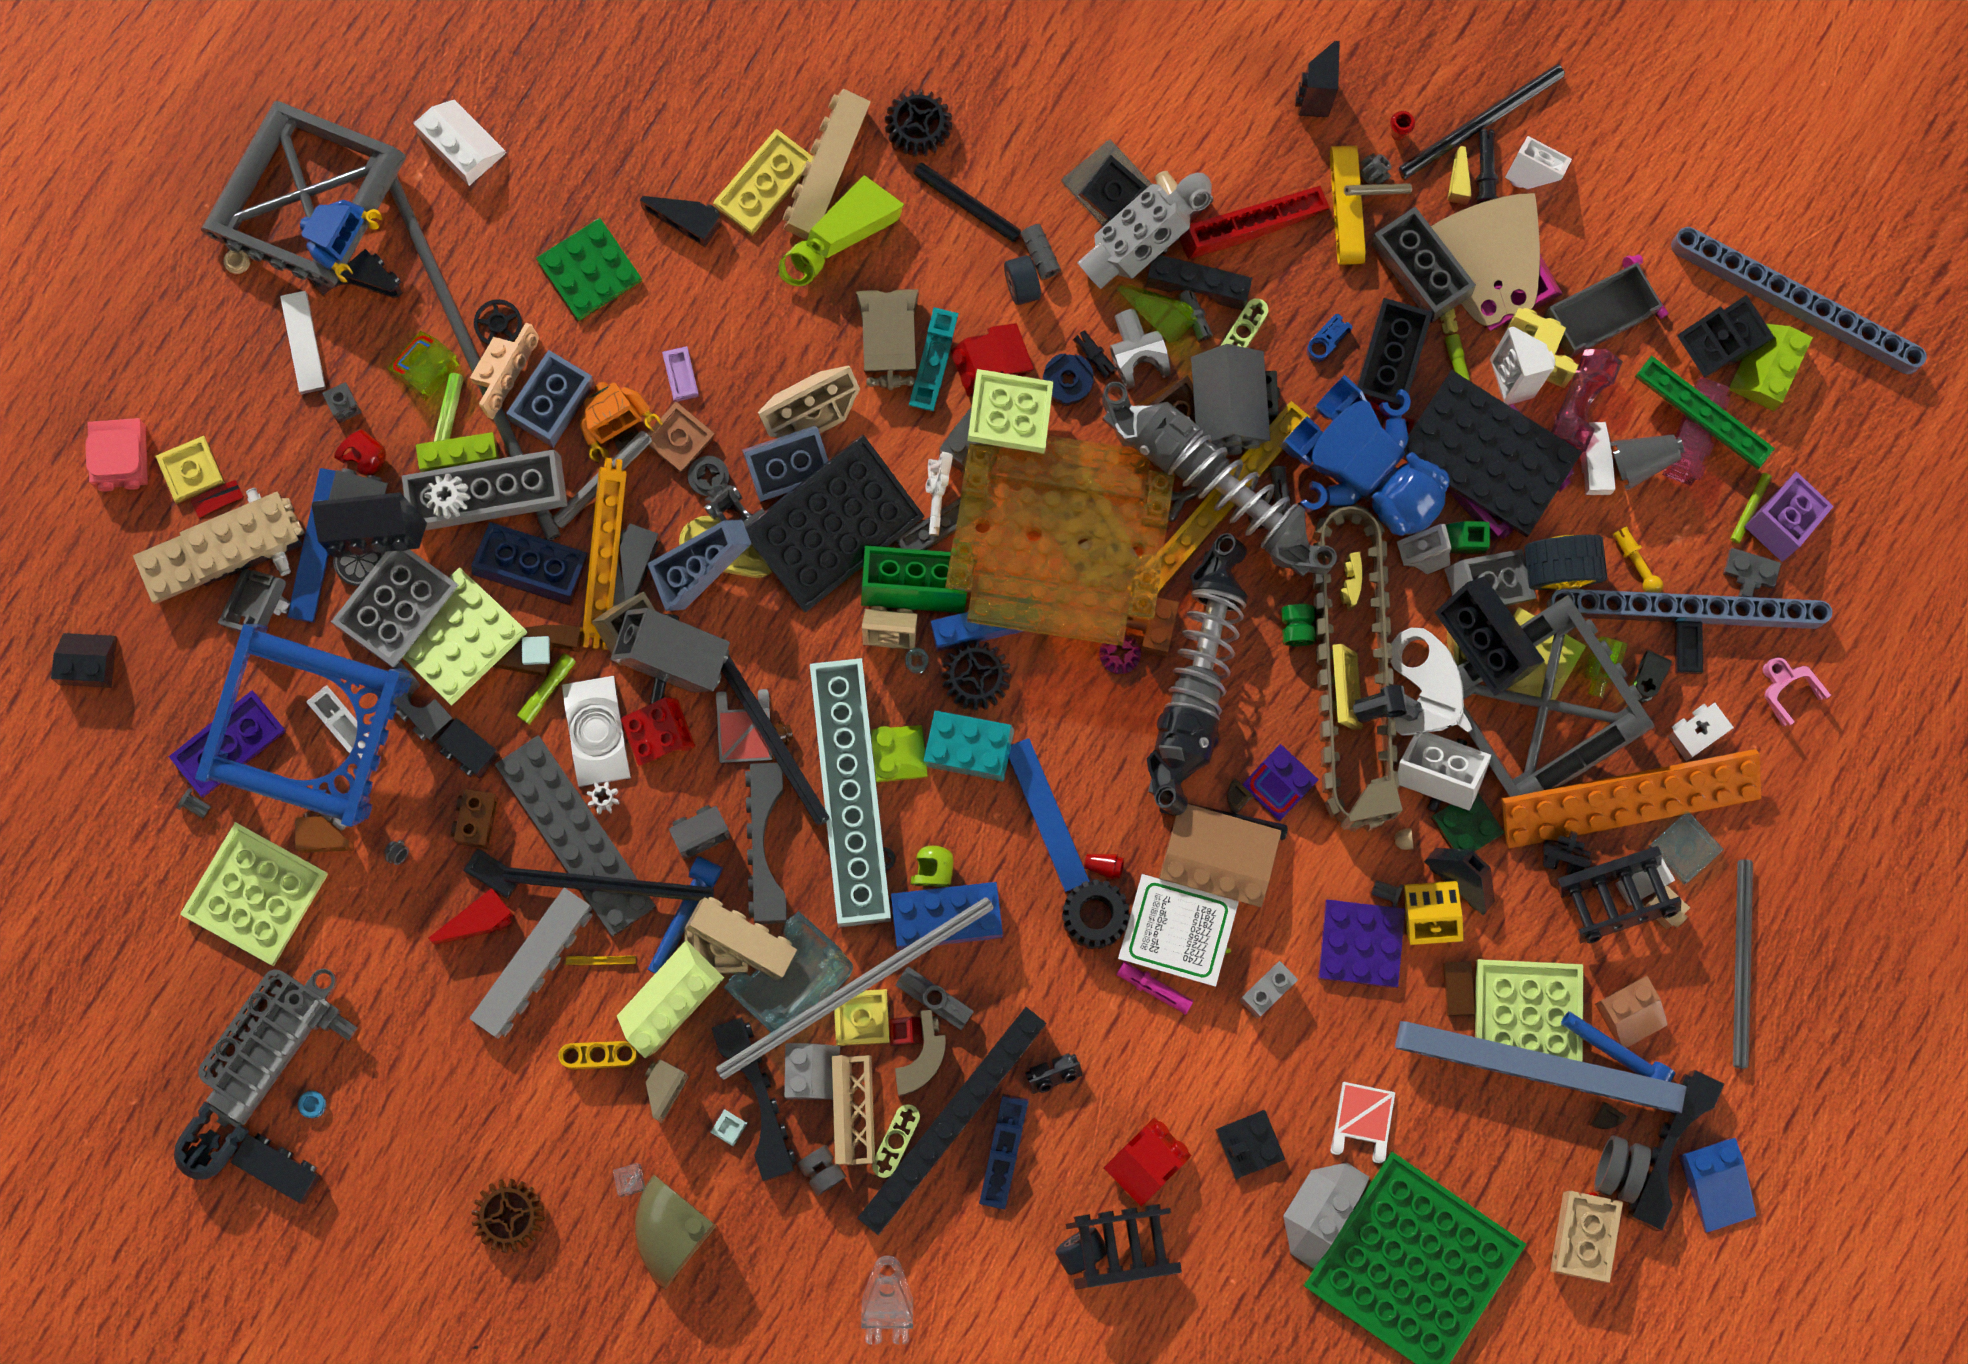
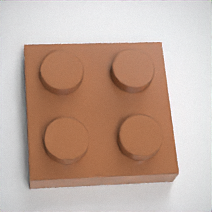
[647,402,715,474]

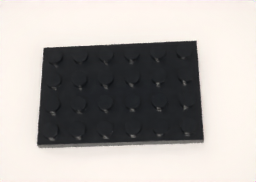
[1402,370,1582,537]
[745,434,925,613]

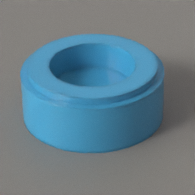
[298,1091,326,1118]

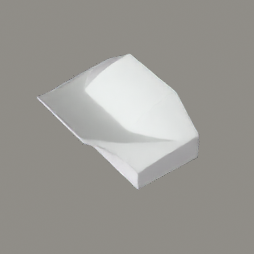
[1397,524,1452,574]

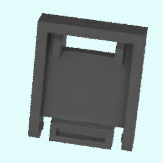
[218,569,286,633]

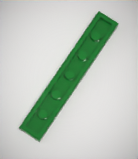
[1635,355,1775,470]

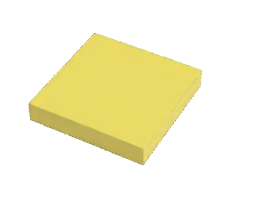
[156,436,225,504]
[834,989,889,1046]

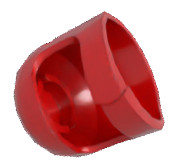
[334,429,386,476]

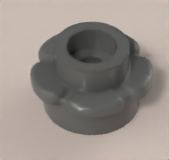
[384,840,409,865]

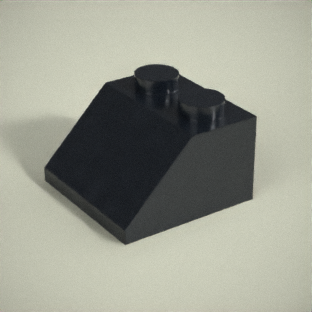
[51,633,117,688]

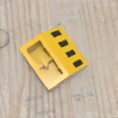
[1404,881,1463,945]

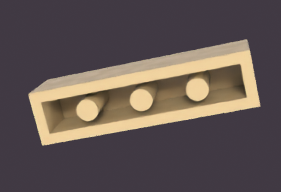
[685,897,797,981]

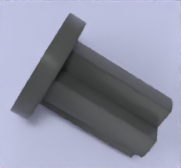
[176,788,211,818]
[1372,880,1404,908]

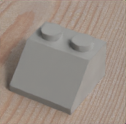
[785,1043,840,1100]

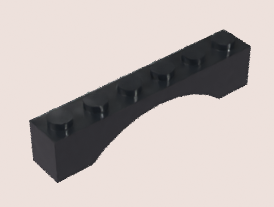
[711,1017,797,1182]
[1627,1070,1724,1231]

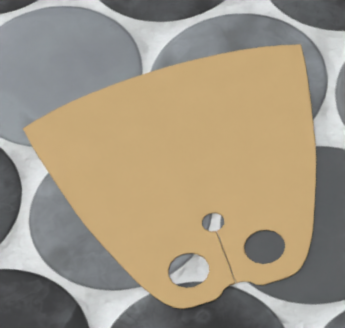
[1431,193,1540,326]

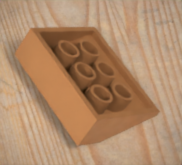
[1159,804,1281,907]

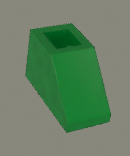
[1445,521,1490,554]

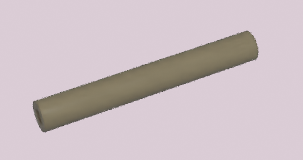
[1344,184,1412,196]

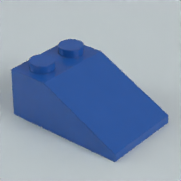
[1678,1138,1756,1233]

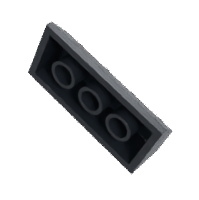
[312,492,427,557]
[1435,577,1545,696]

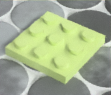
[967,369,1053,453]

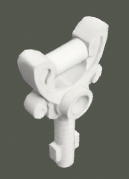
[926,452,953,536]

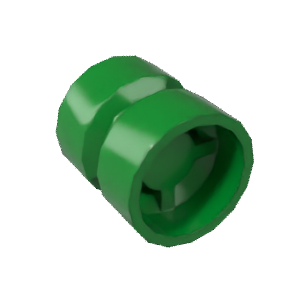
[1281,604,1316,647]

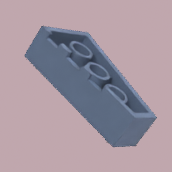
[648,520,751,611]

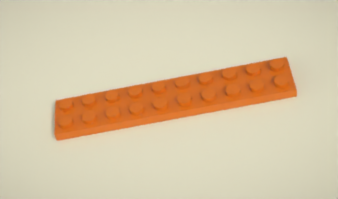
[1502,749,1761,849]

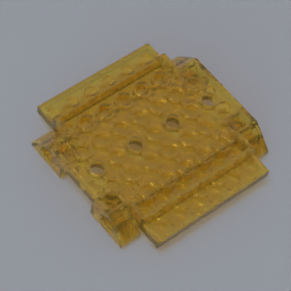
[945,435,1175,646]

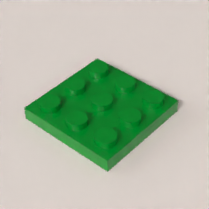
[536,218,642,321]

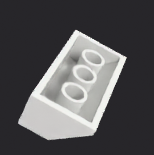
[1490,327,1555,405]

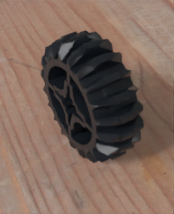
[885,89,952,157]
[941,641,1011,711]

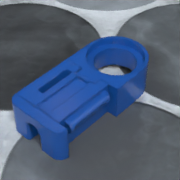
[1307,314,1352,362]

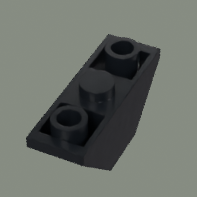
[1424,848,1495,915]

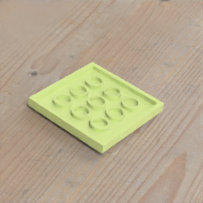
[403,567,528,706]
[180,822,328,966]
[1475,959,1583,1062]

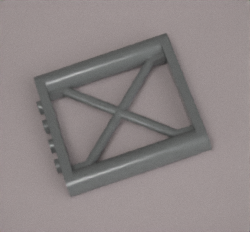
[201,101,406,288]
[1458,595,1655,797]

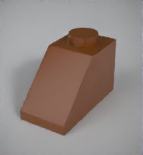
[295,813,354,853]

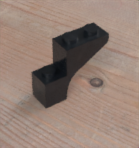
[307,249,403,298]

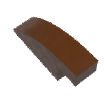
[492,625,583,677]

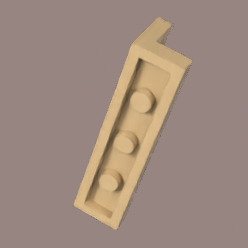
[832,1055,875,1166]

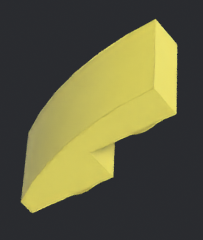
[1340,552,1362,611]

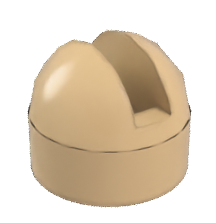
[1394,828,1414,850]

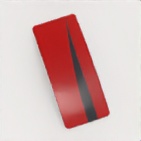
[191,480,243,518]

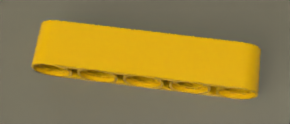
[1330,145,1365,265]

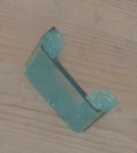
[724,911,853,1033]

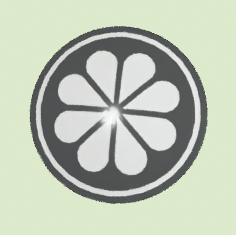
[334,552,385,586]

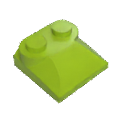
[870,725,928,783]

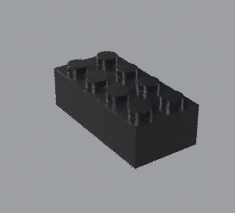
[1356,298,1433,410]

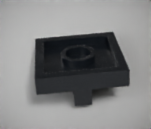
[1078,155,1148,221]
[1215,1110,1285,1180]

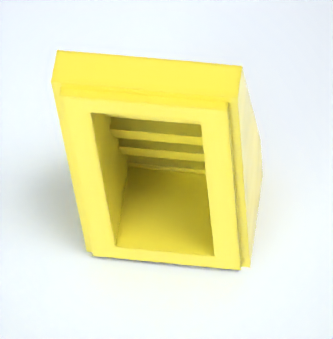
[1447,146,1471,205]

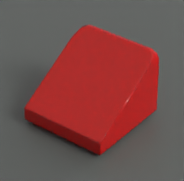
[888,1016,923,1046]

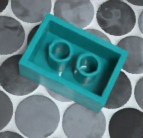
[924,711,1014,782]

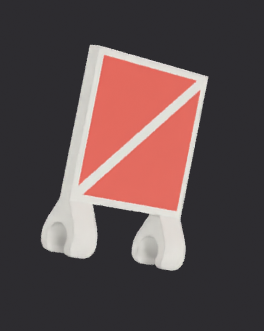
[1330,1082,1395,1164]

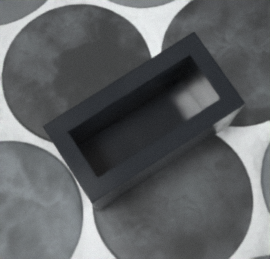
[436,718,500,779]

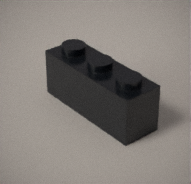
[230,1133,321,1204]

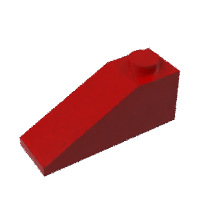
[428,888,514,945]

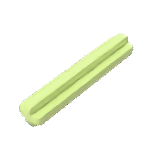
[434,373,464,441]

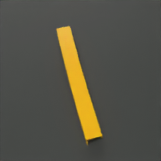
[565,956,636,965]

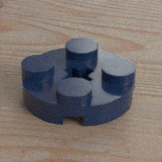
[1042,353,1094,406]

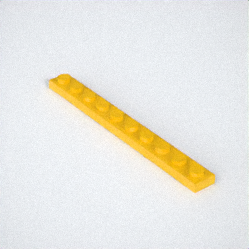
[1126,401,1311,608]

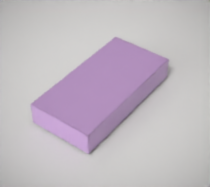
[662,346,699,402]

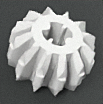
[424,474,471,519]

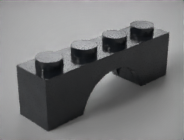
[1145,255,1252,311]

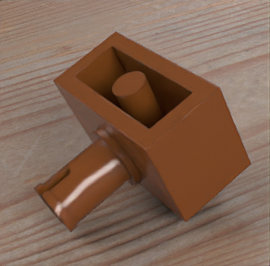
[1120,597,1179,658]

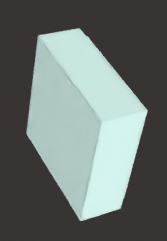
[522,636,550,665]
[711,1109,748,1147]

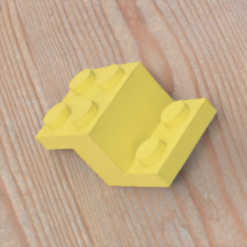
[1506,308,1578,388]

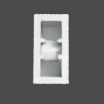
[1668,703,1734,761]

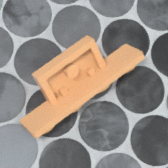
[470,323,539,419]

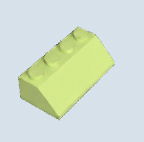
[617,941,724,1058]

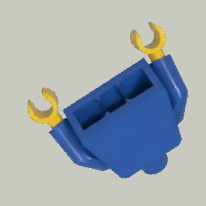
[300,200,382,282]

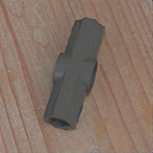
[895,966,974,1031]

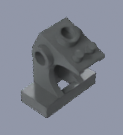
[704,483,765,527]

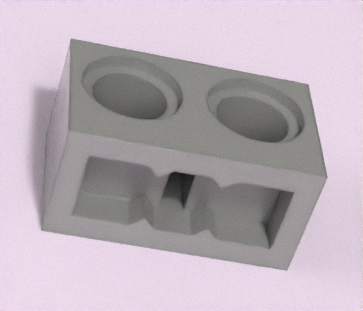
[1239,961,1298,1019]

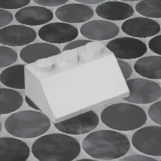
[413,100,506,186]
[1398,732,1491,811]

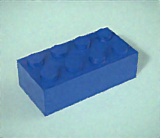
[891,882,1003,950]

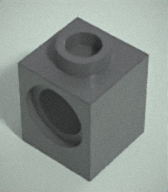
[322,382,362,424]

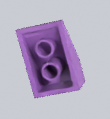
[1745,471,1834,562]

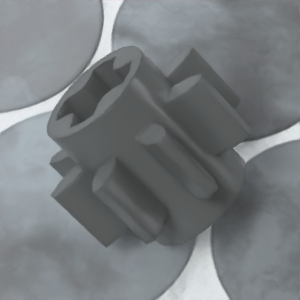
[1360,153,1391,185]

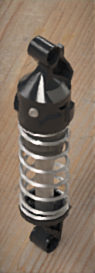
[1147,533,1249,816]

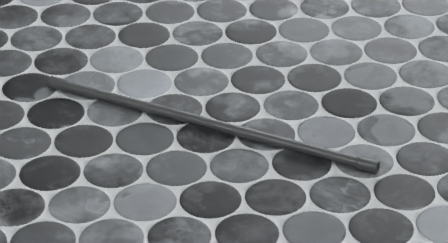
[389,174,561,541]

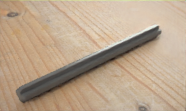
[1733,859,1753,1069]

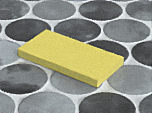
[713,129,813,236]

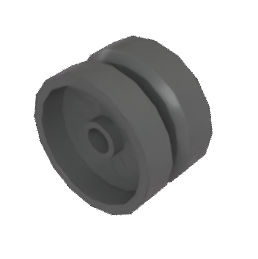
[1594,1135,1651,1203]

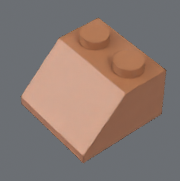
[1595,976,1668,1048]

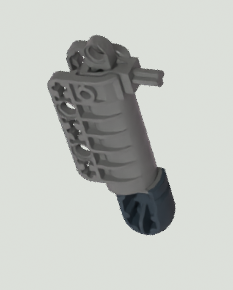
[174,969,358,1180]

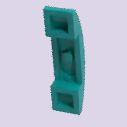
[909,307,959,412]

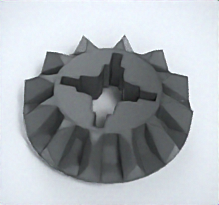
[688,456,729,496]

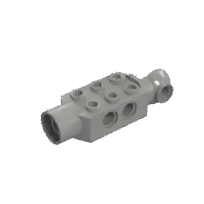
[1077,173,1212,289]

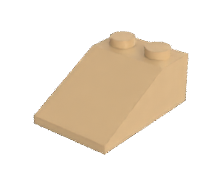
[862,606,917,650]

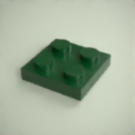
[1431,793,1505,852]

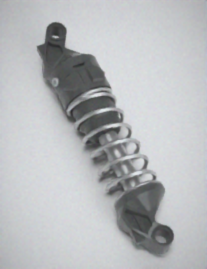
[1102,382,1337,577]

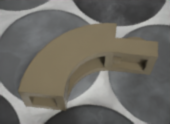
[895,1010,946,1097]

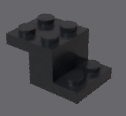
[1677,295,1775,378]

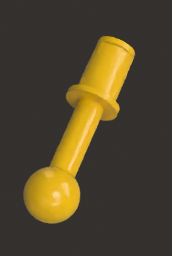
[1613,526,1663,593]

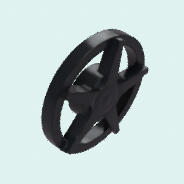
[474,299,522,345]

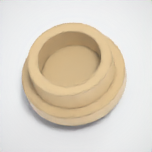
[224,250,250,274]

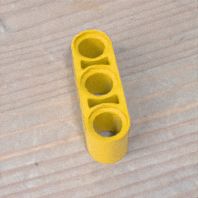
[558,1041,639,1070]

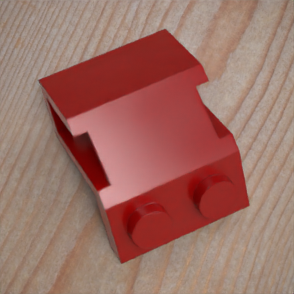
[950,323,1034,397]
[1103,1117,1192,1206]

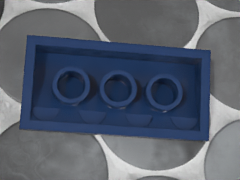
[471,522,588,606]

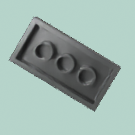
[1371,207,1476,323]

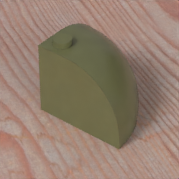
[635,1174,717,1290]

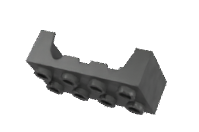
[1543,263,1663,358]

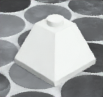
[1505,136,1572,189]

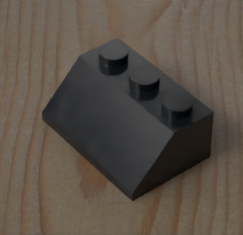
[1294,41,1340,117]

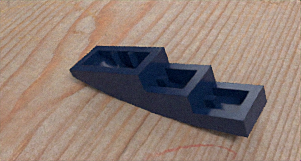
[979,1094,1029,1210]

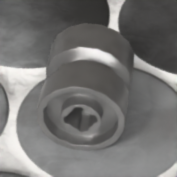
[797,1145,846,1196]

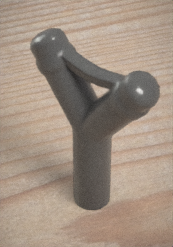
[1155,486,1201,522]

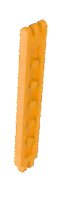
[581,457,626,650]

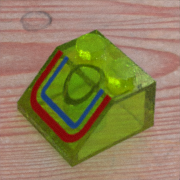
[387,331,460,401]

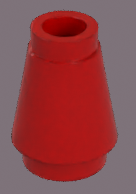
[1390,111,1415,141]
[1084,853,1124,880]

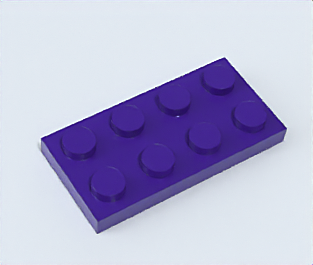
[168,690,286,798]

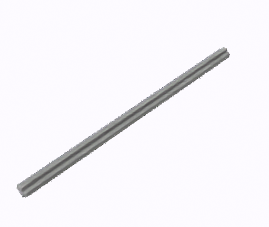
[716,897,993,1079]

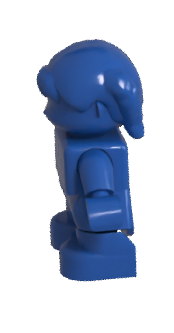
[1280,375,1450,536]

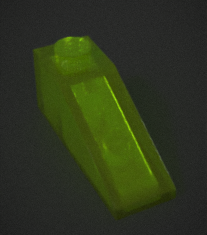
[1117,284,1198,343]

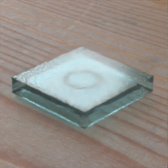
[1649,811,1724,885]

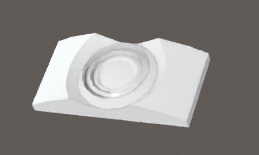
[562,676,631,787]

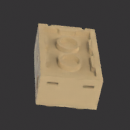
[1550,1191,1623,1283]

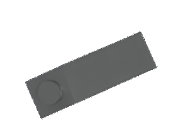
[619,523,660,601]

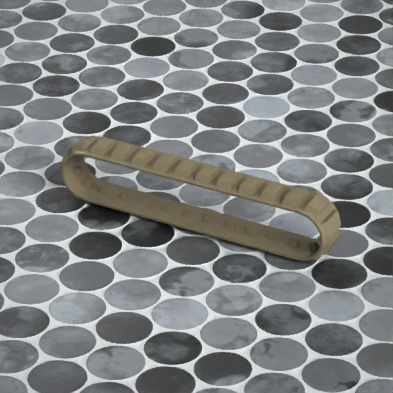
[1312,504,1399,832]

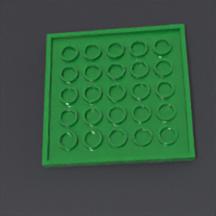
[1303,1152,1527,1364]

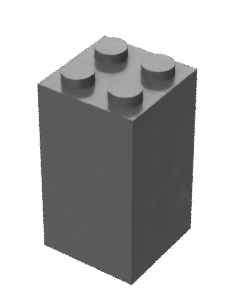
[1191,344,1270,455]
[610,608,730,693]

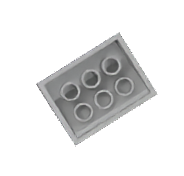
[331,549,459,668]

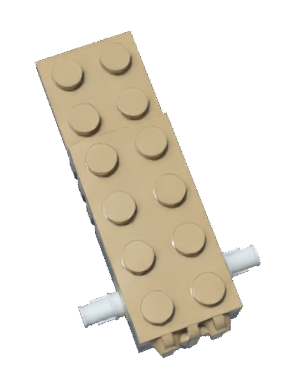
[133,488,305,604]

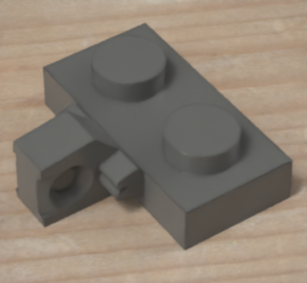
[1723,548,1781,597]

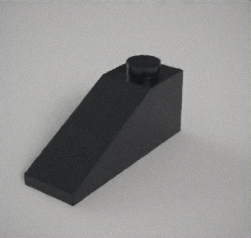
[640,196,722,247]

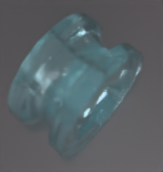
[905,648,928,673]

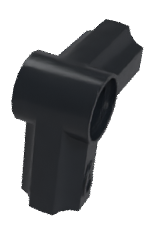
[1353,685,1422,723]

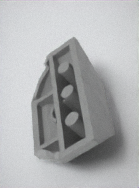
[1283,1163,1370,1269]

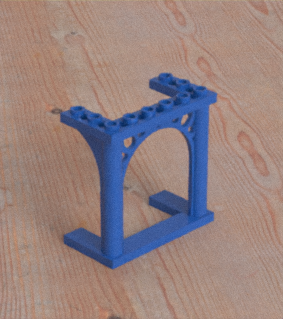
[195,624,412,827]

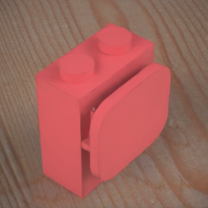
[86,418,148,491]

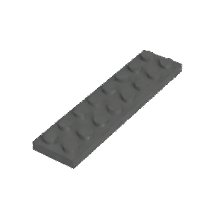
[495,735,656,937]

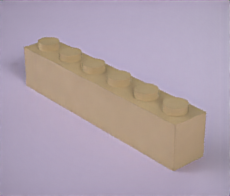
[782,89,871,240]

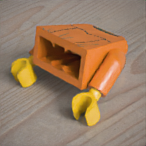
[580,382,663,462]

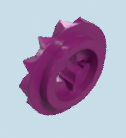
[1099,633,1141,674]

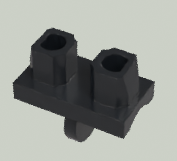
[1543,831,1592,875]

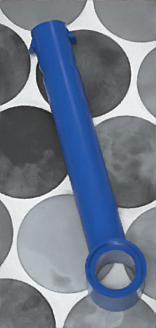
[647,856,723,974]
[1561,1011,1676,1082]

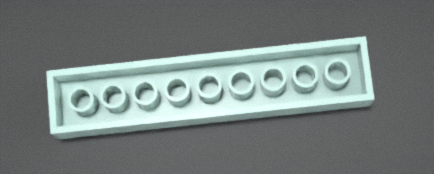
[810,658,891,928]

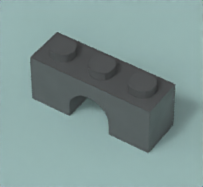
[392,662,454,744]

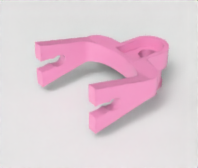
[1763,658,1831,727]

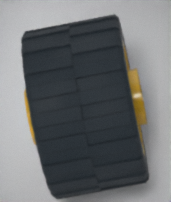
[1524,535,1608,590]

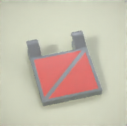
[716,689,772,763]

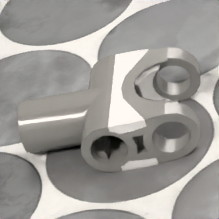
[1110,309,1171,389]

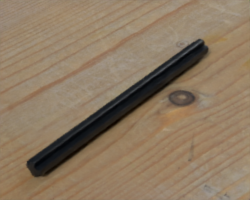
[1398,64,1565,179]
[721,655,830,826]
[503,867,714,901]

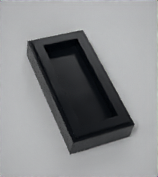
[1675,621,1703,674]
[463,848,519,899]

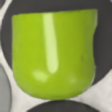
[778,241,825,286]
[910,846,953,887]

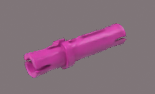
[1116,961,1194,1015]

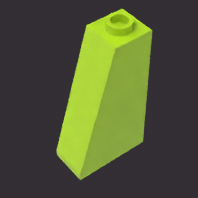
[806,175,904,258]

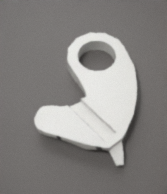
[1391,627,1472,736]

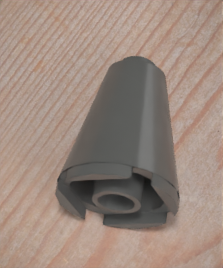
[1610,434,1685,490]

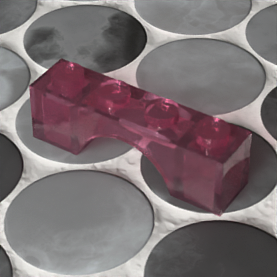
[1551,349,1623,452]

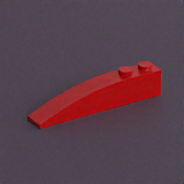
[1179,186,1330,260]

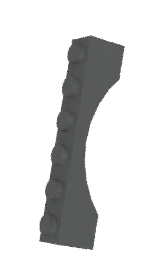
[745,763,787,924]

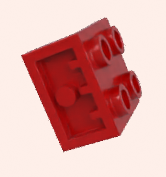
[621,697,696,766]

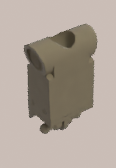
[856,289,919,390]

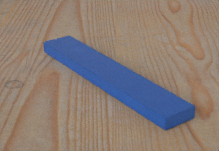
[287,468,336,623]
[1009,738,1090,893]

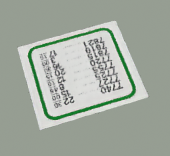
[1118,874,1239,987]

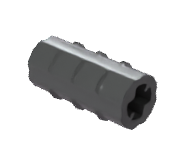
[1021,224,1061,280]

